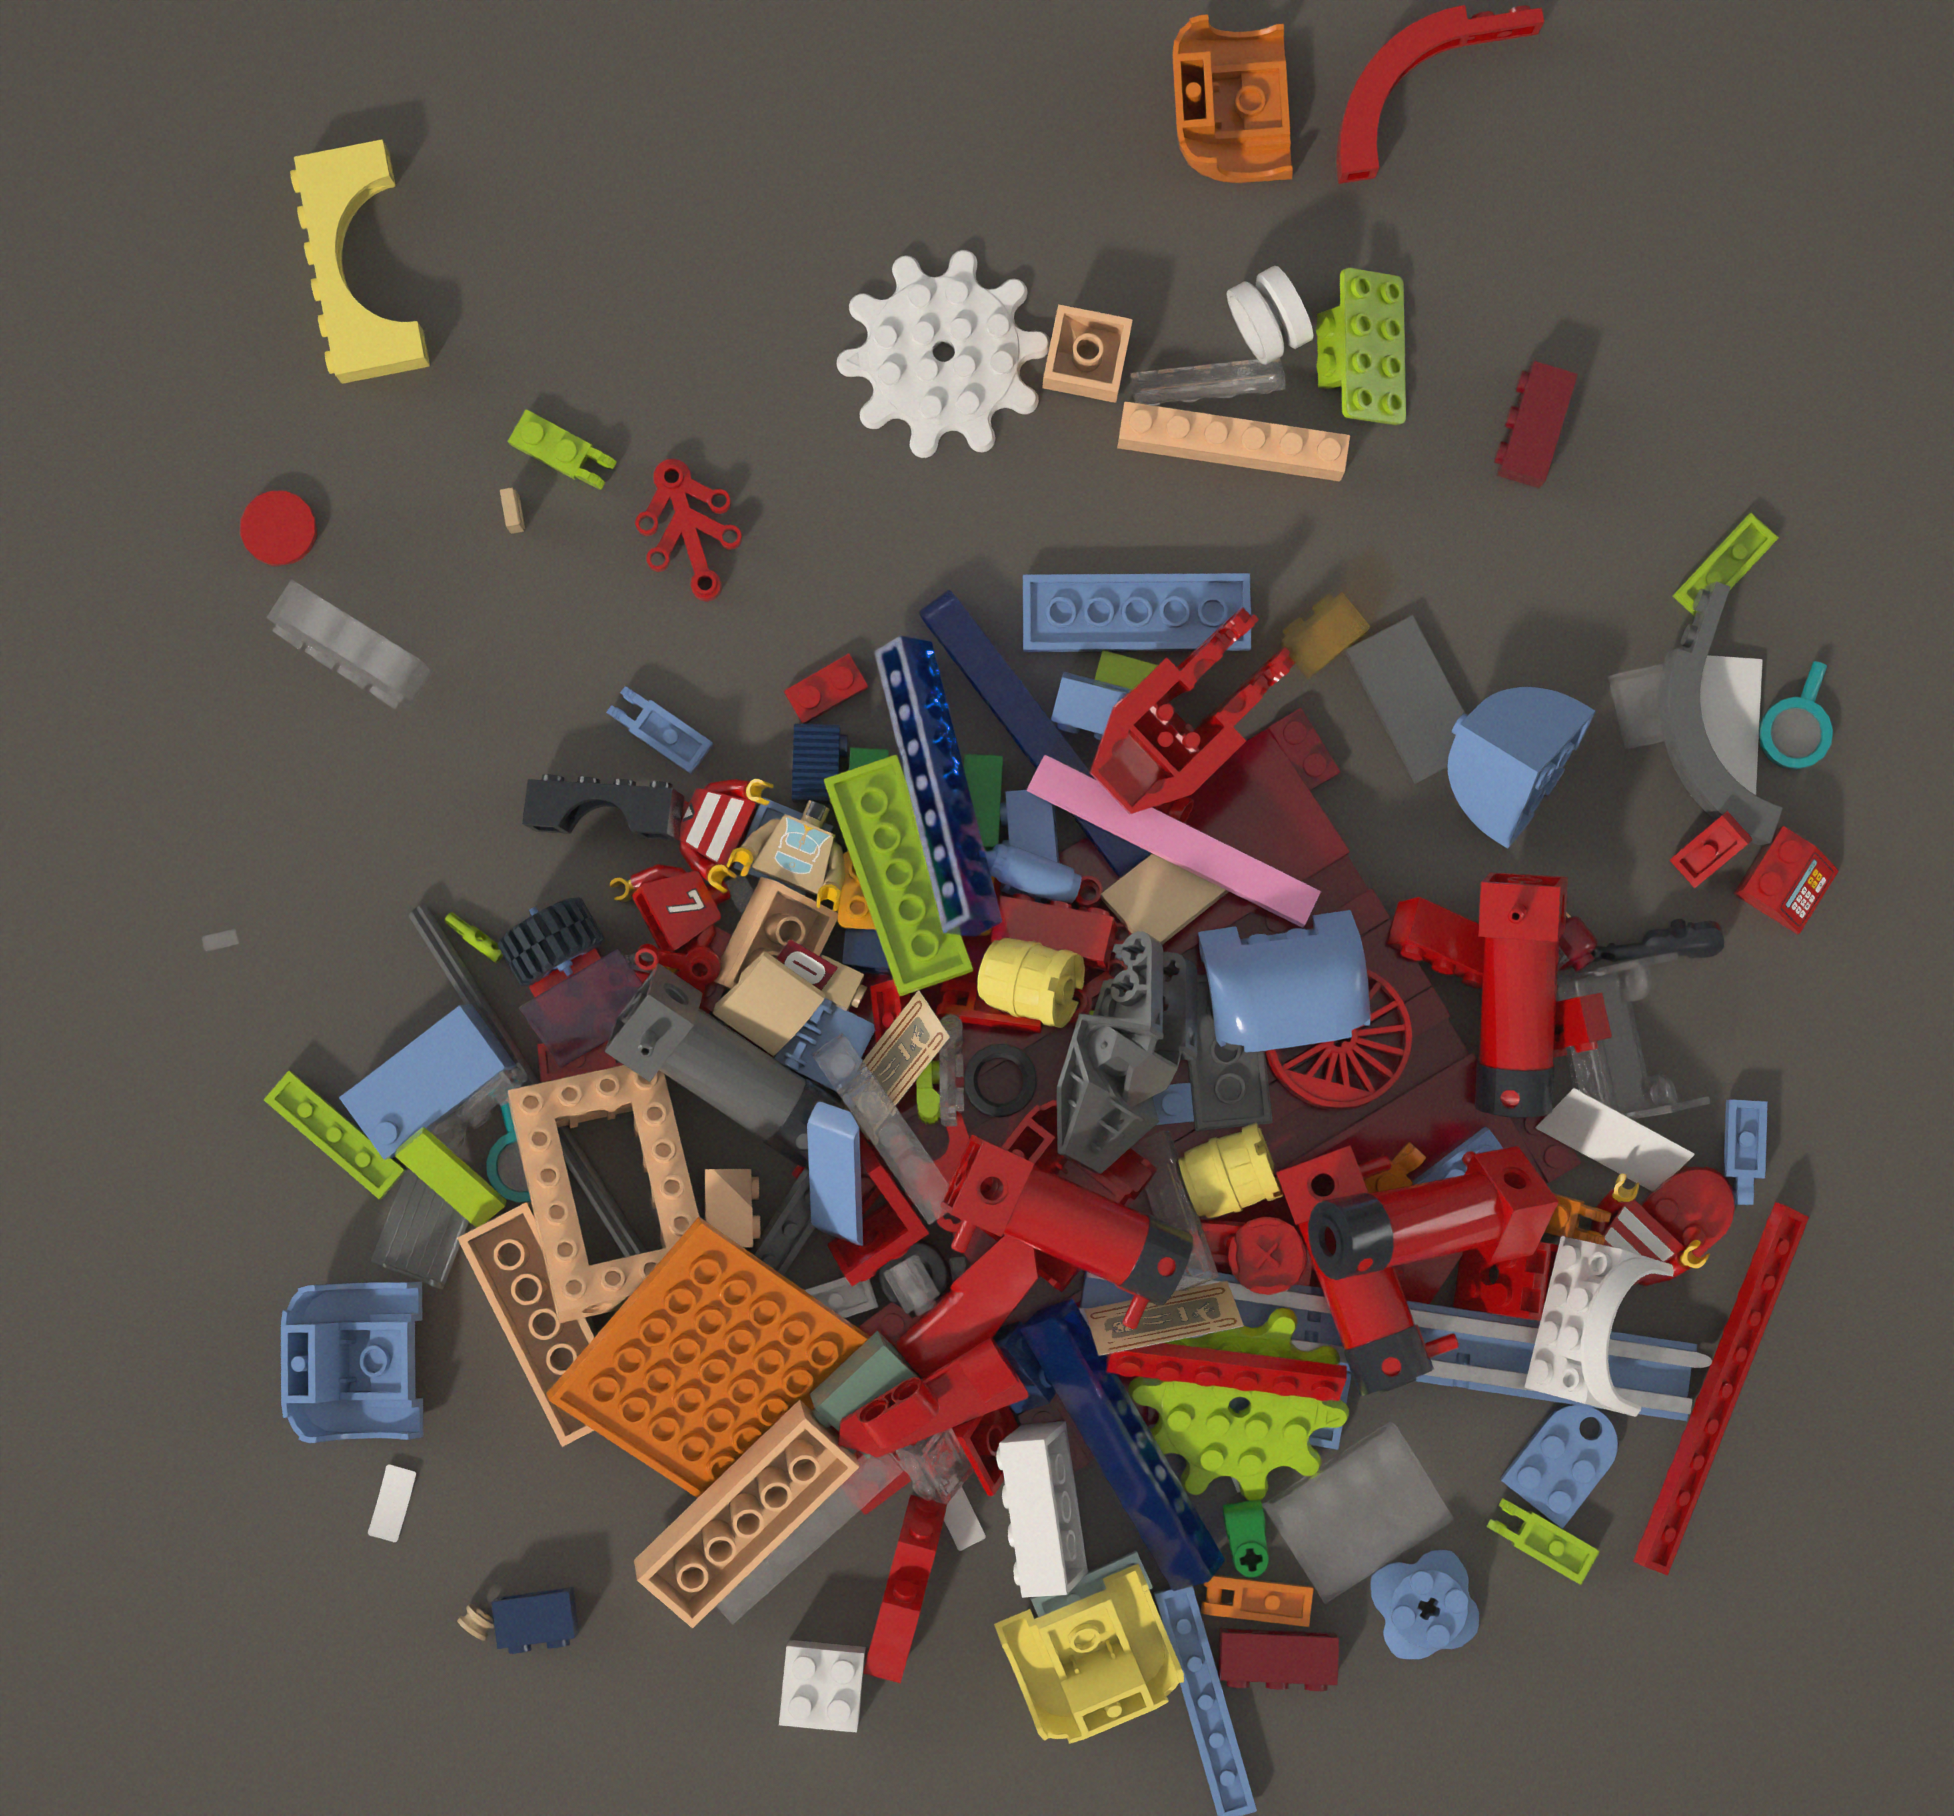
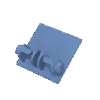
[775,998,875,1095]

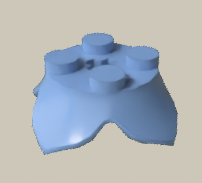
[1370,1550,1479,1660]

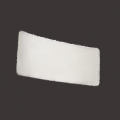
[368,1464,416,1542]
[927,1472,986,1551]

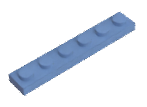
[1154,1582,1257,1816]

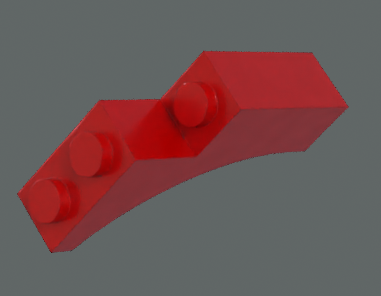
[863,1494,947,1683]

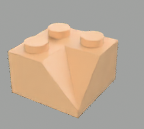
[1042,304,1133,403]
[704,1169,760,1247]

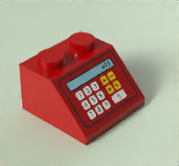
[1733,826,1839,935]

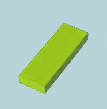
[1673,513,1779,617]
[395,1126,506,1228]

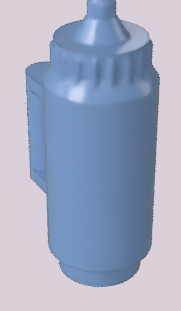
[978,844,1082,904]

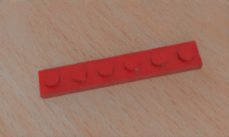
[1106,1343,1347,1401]

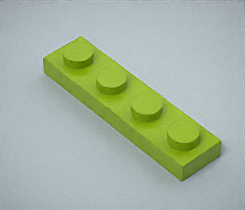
[264,1071,406,1199]

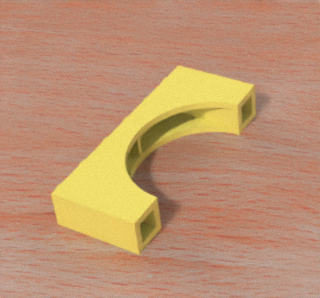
[290,139,430,384]

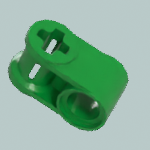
[1222,1499,1269,1577]

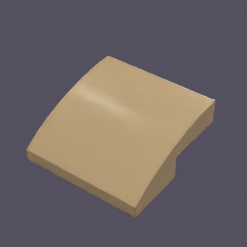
[713,951,825,1056]

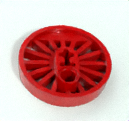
[1266,969,1412,1110]

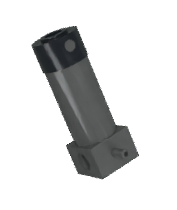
[605,963,845,1167]

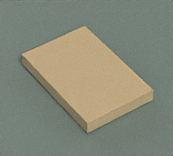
[1101,825,1229,945]

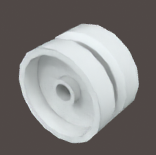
[1227,265,1314,365]

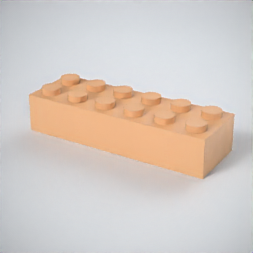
[457,1202,598,1447]
[634,1400,859,1628]

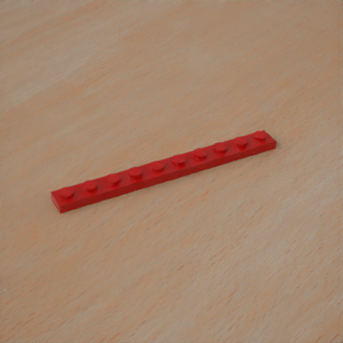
[1633,1202,1809,1576]

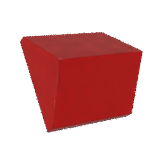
[952,1406,1019,1496]

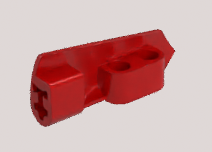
[896,1235,1039,1378]
[838,1337,1028,1458]

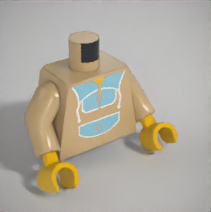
[727,800,845,911]

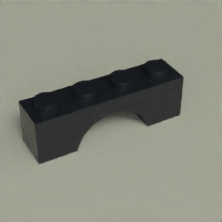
[522,774,684,841]

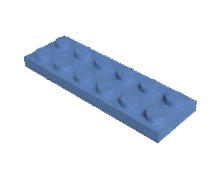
[1023,573,1251,652]

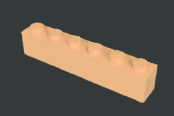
[1117,402,1350,481]

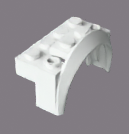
[1524,1236,1674,1417]

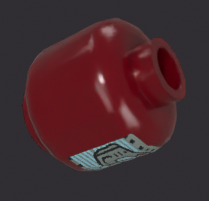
[1558,916,1597,973]

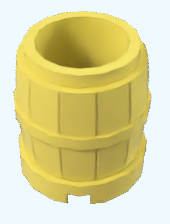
[977,938,1085,1028]
[1178,1122,1283,1218]

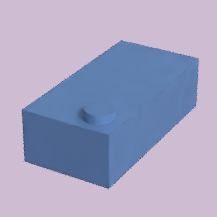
[339,1004,517,1160]

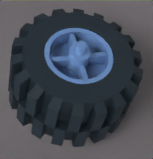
[498,897,604,986]

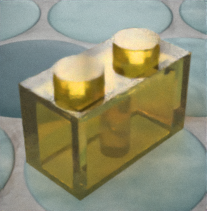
[1280,592,1371,680]

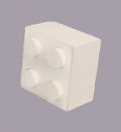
[779,1640,866,1733]

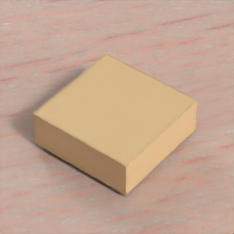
[500,487,525,534]

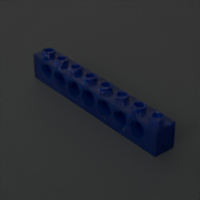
[874,635,1002,937]

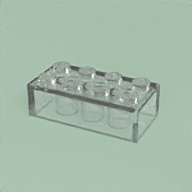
[266,579,433,710]

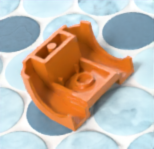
[1173,14,1293,183]

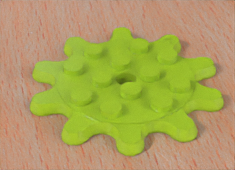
[1128,1308,1349,1501]

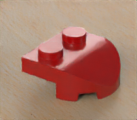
[1640,1166,1735,1258]

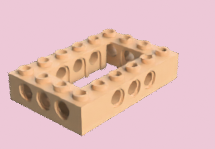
[508,1065,699,1323]

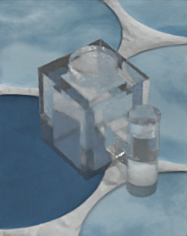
[883,1253,940,1316]

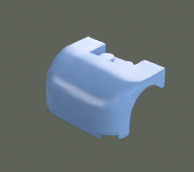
[1198,910,1371,1052]
[281,1282,423,1443]

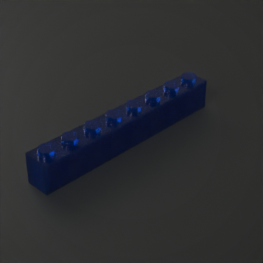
[1020,1298,1225,1591]

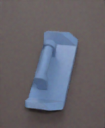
[807,1102,863,1246]

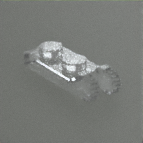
[939,1014,964,1126]

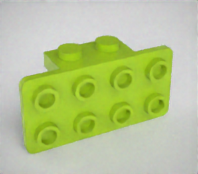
[1316,268,1406,425]

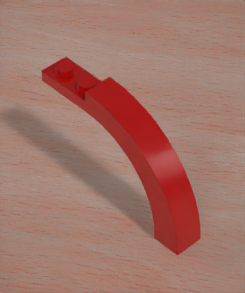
[1336,5,1544,184]

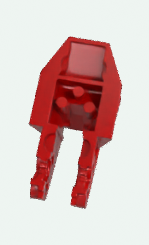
[1089,607,1296,814]

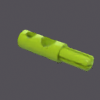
[444,912,503,963]

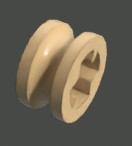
[457,1604,494,1641]

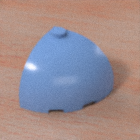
[1448,687,1595,849]

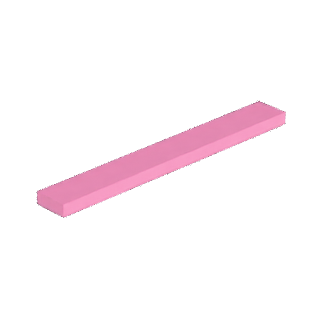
[1027,755,1321,928]

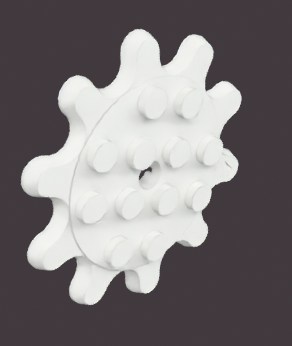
[836,250,1051,458]

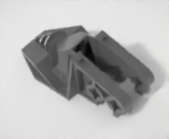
[1057,931,1197,1174]

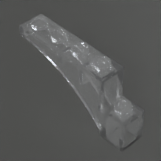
[811,1033,949,1225]

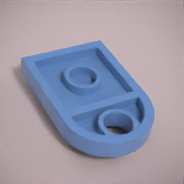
[1499,1404,1618,1529]

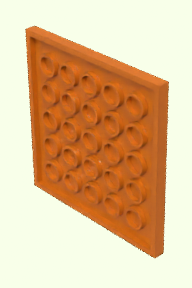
[547,1217,870,1498]

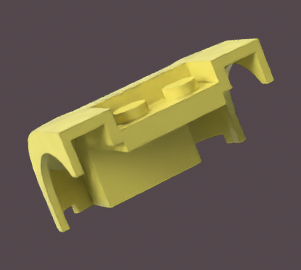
[994,1564,1184,1744]

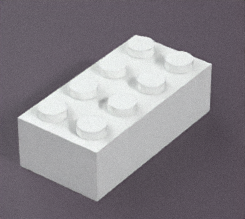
[996,1421,1088,1598]

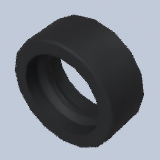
[964,1043,1037,1117]

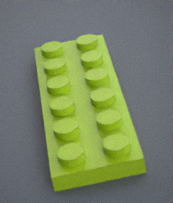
[824,754,973,997]

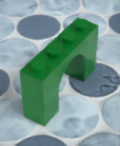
[849,748,1003,857]

